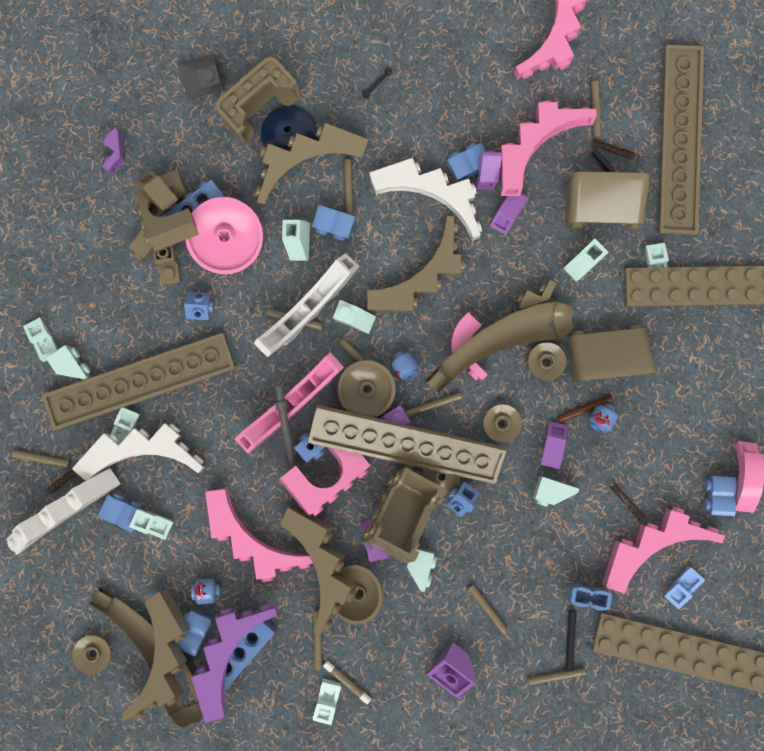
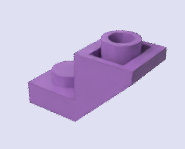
[102,127,125,175]
[474,150,502,190]
[490,192,530,235]
[541,421,568,469]

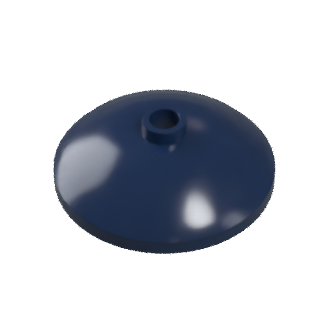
[261,106,317,151]

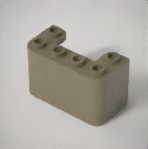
[216,57,301,147]
[362,467,446,564]

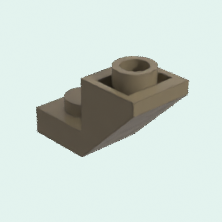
[135,171,178,211]
[153,245,181,286]
[516,280,557,311]

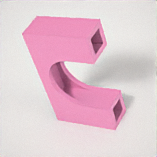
[279,447,370,516]

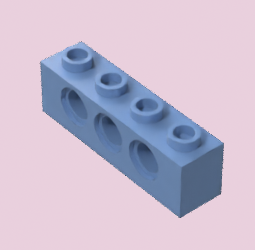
[158,180,224,217]
[208,620,277,690]

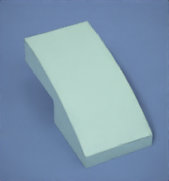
[645,243,669,268]
[23,317,59,362]
[111,408,140,444]
[129,508,173,540]
[313,678,342,725]

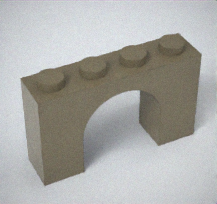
[134,169,199,251]

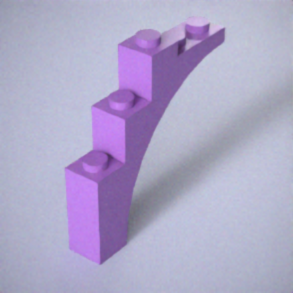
[191,603,279,724]

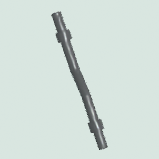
[274,384,296,471]

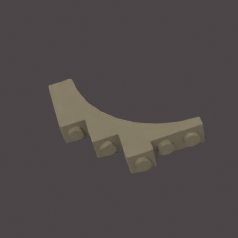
[254,122,369,204]
[367,216,464,313]
[280,506,357,636]
[121,590,191,721]

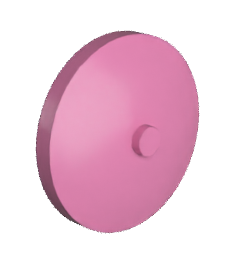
[186,197,263,274]

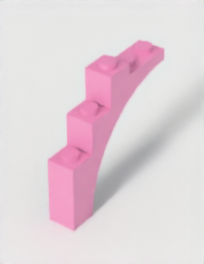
[514,0,587,79]
[500,101,597,196]
[235,353,344,454]
[205,488,313,582]
[602,507,725,594]

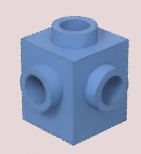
[184,292,215,320]
[294,432,326,463]
[446,482,480,517]

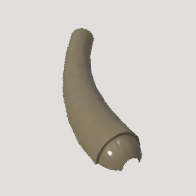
[425,301,574,393]
[89,587,202,727]

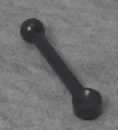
[362,68,392,99]

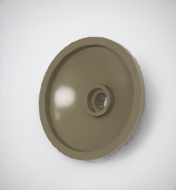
[338,360,396,417]
[337,565,384,625]

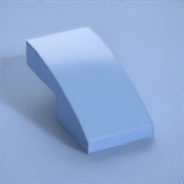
[664,565,705,609]

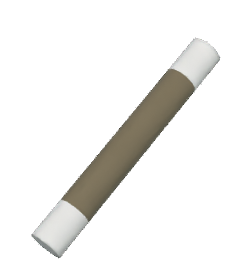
[323,660,371,704]

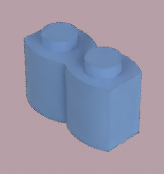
[447,143,486,183]
[312,205,356,241]
[704,475,737,516]
[98,492,146,532]
[567,583,612,611]
[178,608,214,656]

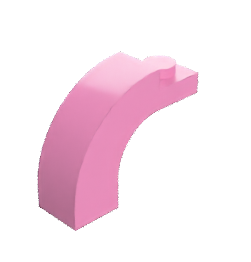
[451,312,488,381]
[735,441,764,513]

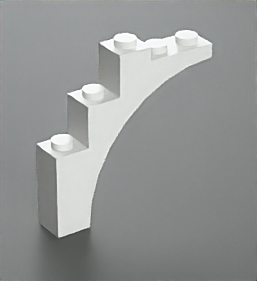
[369,158,482,241]
[254,253,360,357]
[72,423,205,481]
[6,468,120,555]

